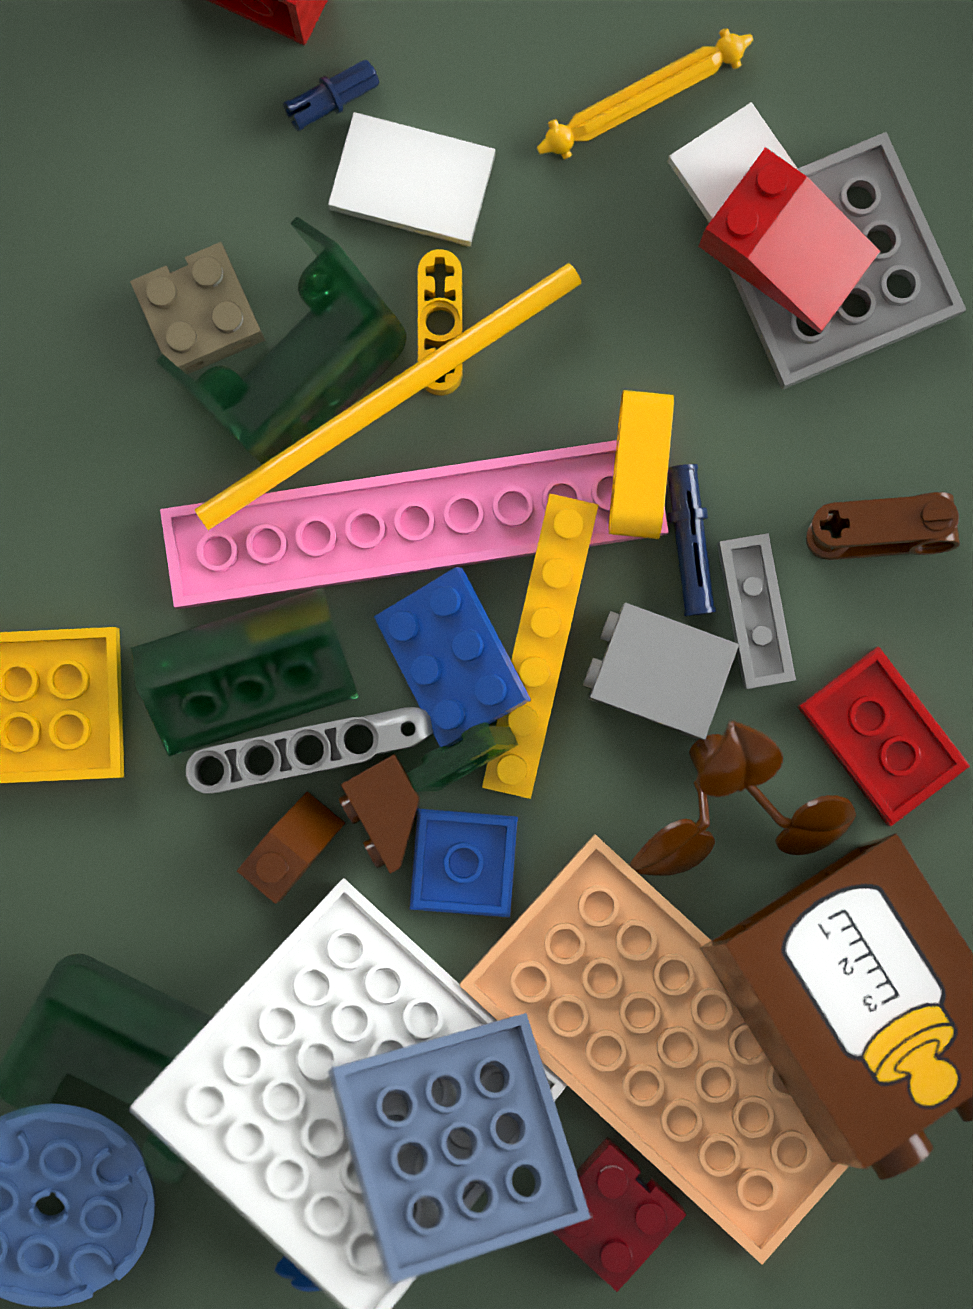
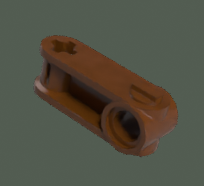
[806,492,960,560]

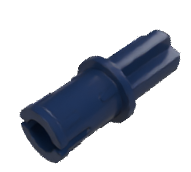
[283,60,379,131]

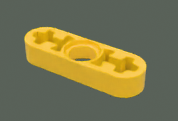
[418,249,463,396]

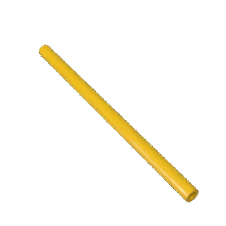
[194,263,582,531]

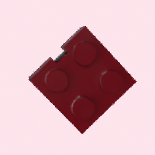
[552,1136,686,1292]

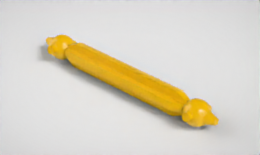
[537,28,753,159]

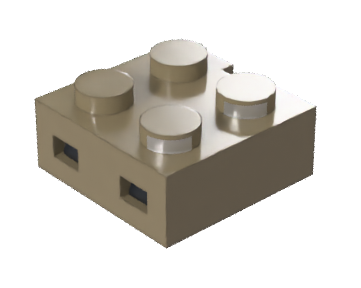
[130,242,265,379]

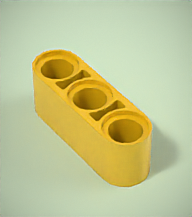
[608,390,674,539]

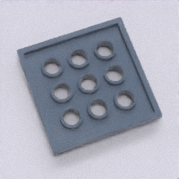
[328,1013,590,1285]

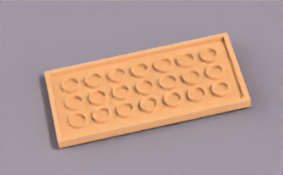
[459,834,849,1264]

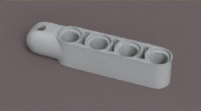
[186,707,433,793]

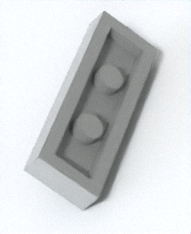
[717,533,796,690]

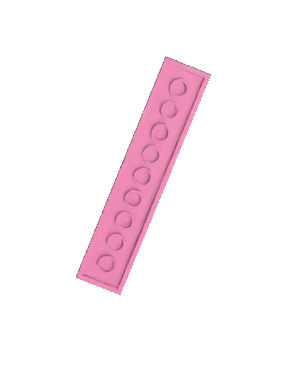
[160,440,668,609]

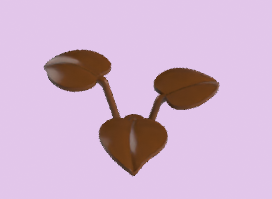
[629,721,857,876]

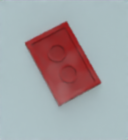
[797,646,970,826]

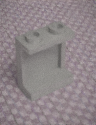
[583,603,739,740]

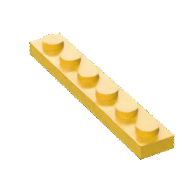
[482,493,599,799]

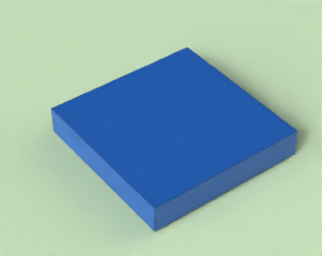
[410,808,518,917]

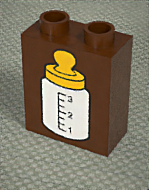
[700,834,973,1180]

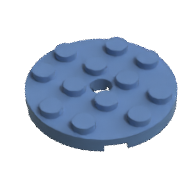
[0,1104,156,1307]

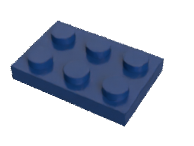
[374,567,531,748]

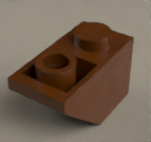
[339,754,421,874]

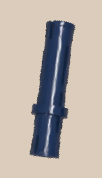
[667,464,716,616]

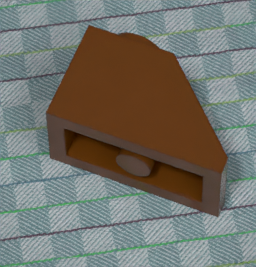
[237,791,346,904]

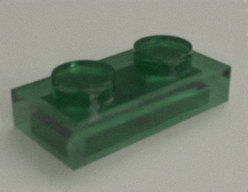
[407,722,518,792]

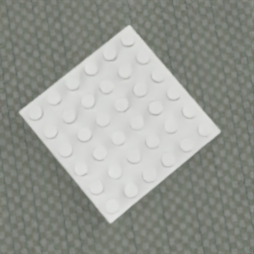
[129,878,567,1309]

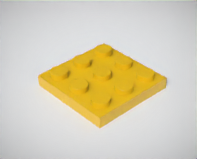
[0,627,125,783]

